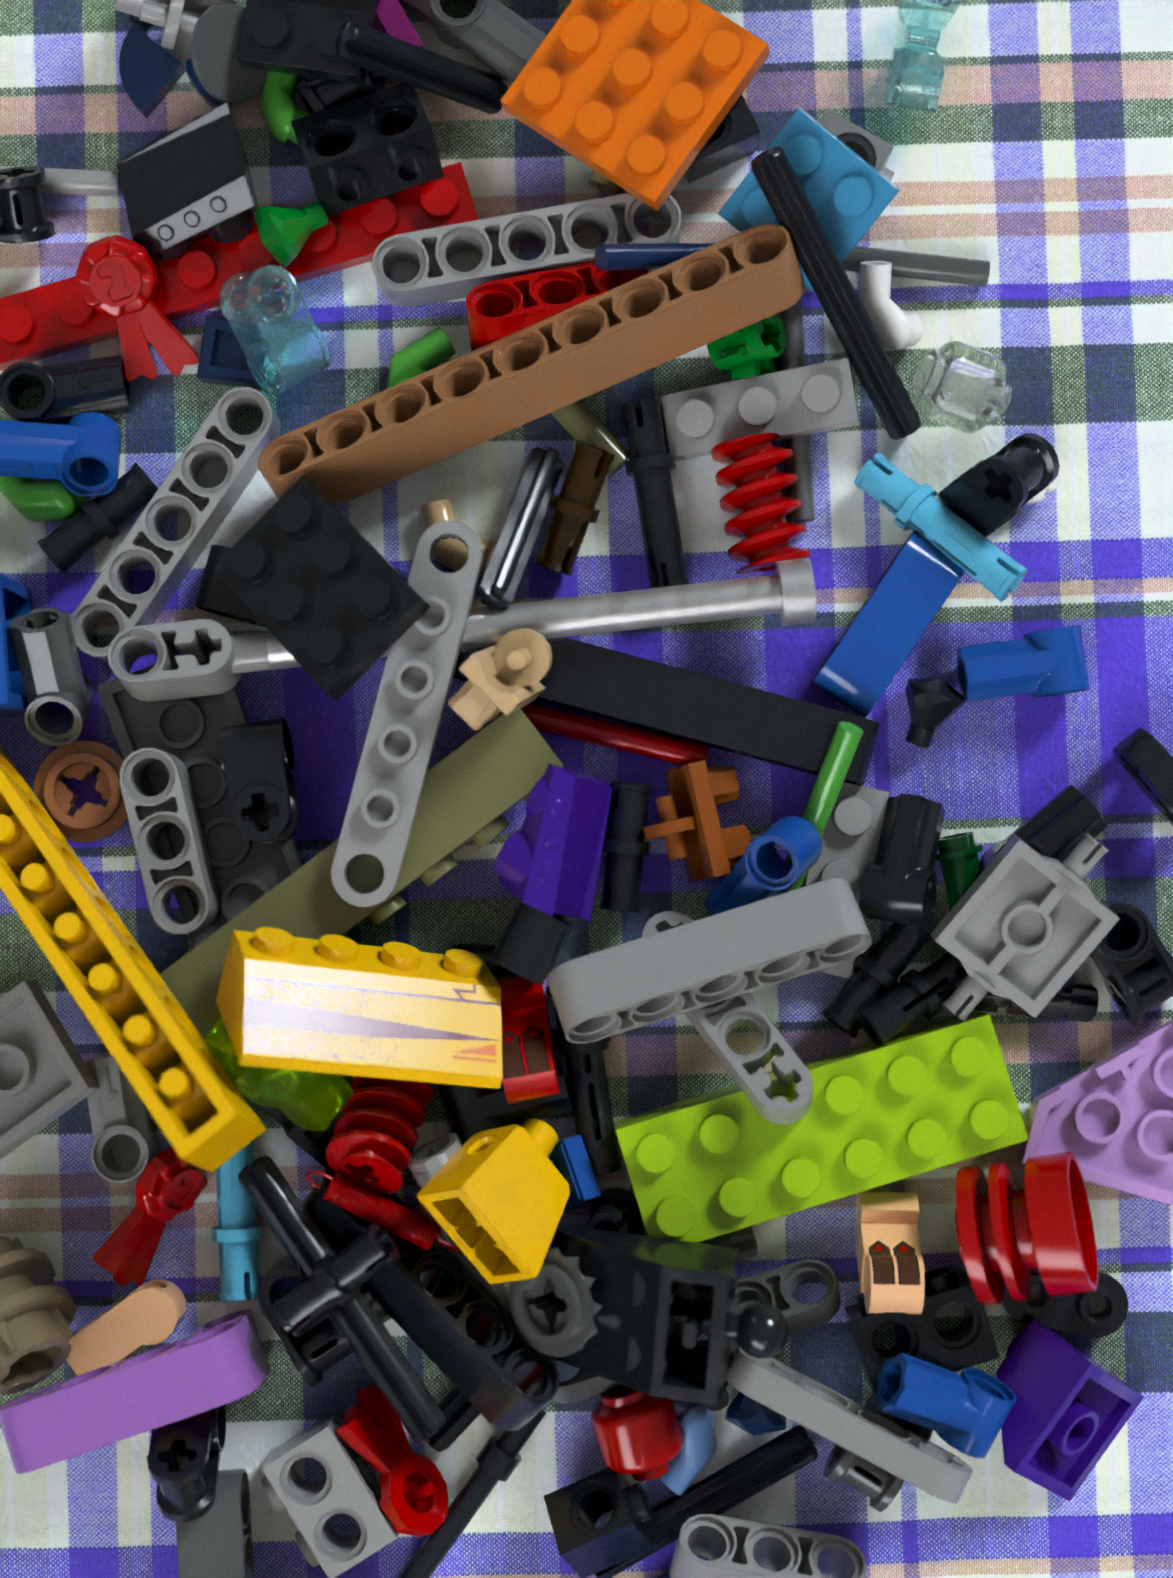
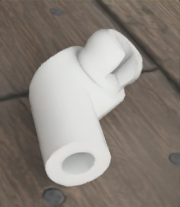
[859,261,924,350]

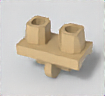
[448,628,553,731]

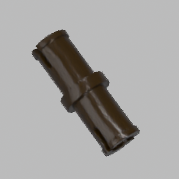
[534,441,615,575]

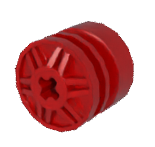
[955,1151,1099,1306]

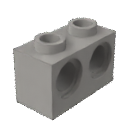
[261,1411,398,1578]

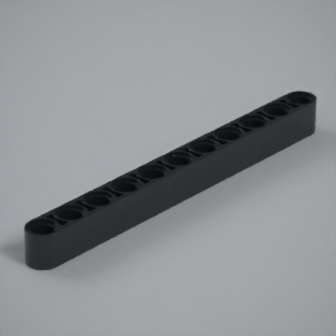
[195,545,880,786]

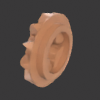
[33,740,128,842]

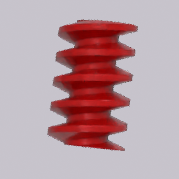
[711,433,811,574]
[325,1076,436,1194]

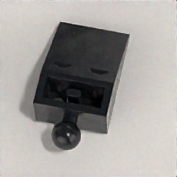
[541,1224,789,1406]

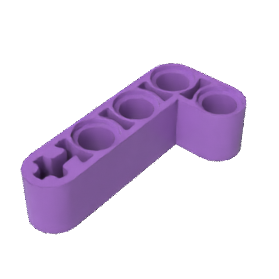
[0,1309,271,1474]

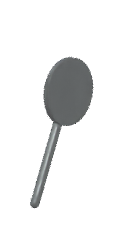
[191,3,268,104]

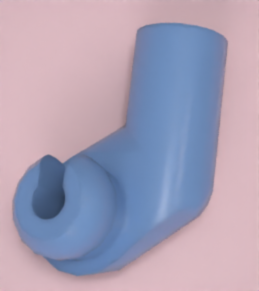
[659,1399,717,1496]

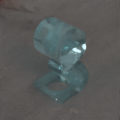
[884,0,961,113]

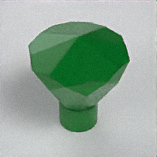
[255,201,328,267]

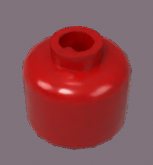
[591,1386,684,1481]

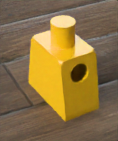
[416,1119,570,1284]

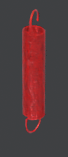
[306,1171,458,1251]

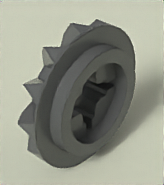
[509,1247,602,1357]

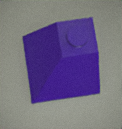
[996,1319,1144,1501]

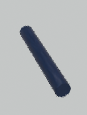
[594,243,715,270]

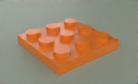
[500,0,770,211]

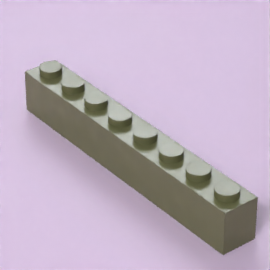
[159,709,564,1046]

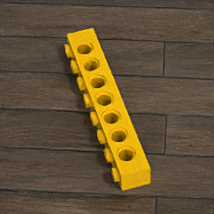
[0,744,266,1173]

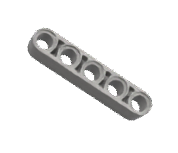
[372,193,681,307]
[71,387,281,662]
[547,878,873,1044]

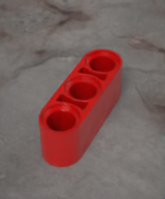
[466,260,648,351]

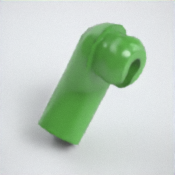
[386,326,456,389]

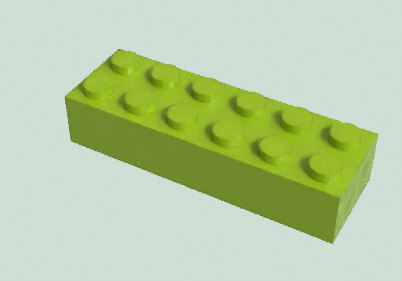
[614,1010,1029,1243]

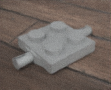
[931,832,1120,1021]

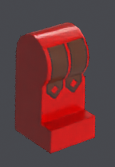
[497,977,560,1104]

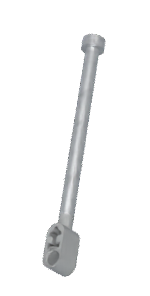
[107,558,817,702]

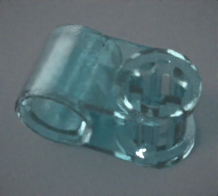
[220,265,332,397]

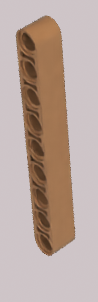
[258,224,805,507]

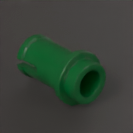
[935,832,983,912]

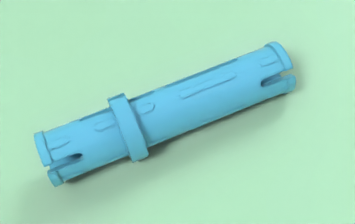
[854,452,1028,602]
[211,1102,264,1301]

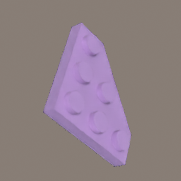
[1017,1019,1173,1205]

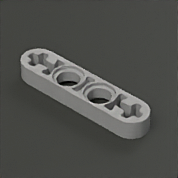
[642,911,813,1125]
[726,1347,973,1503]

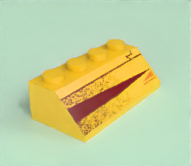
[215,927,503,1089]

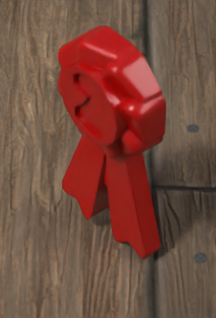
[75,235,199,382]
[92,1146,208,1286]
[335,1383,448,1537]

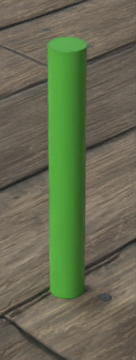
[785,722,863,891]

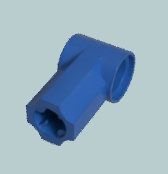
[0,412,122,498]
[956,626,1090,703]
[704,816,822,916]
[875,1352,1017,1458]

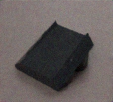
[116,102,259,261]

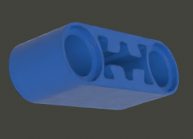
[811,531,965,718]

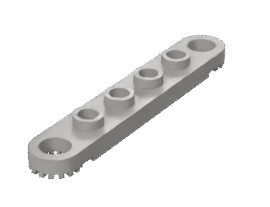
[331,521,483,907]

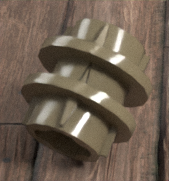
[0,1236,76,1395]

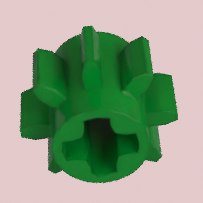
[707,314,787,381]

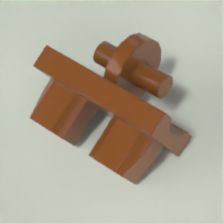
[643,760,752,882]

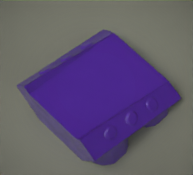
[495,763,613,923]

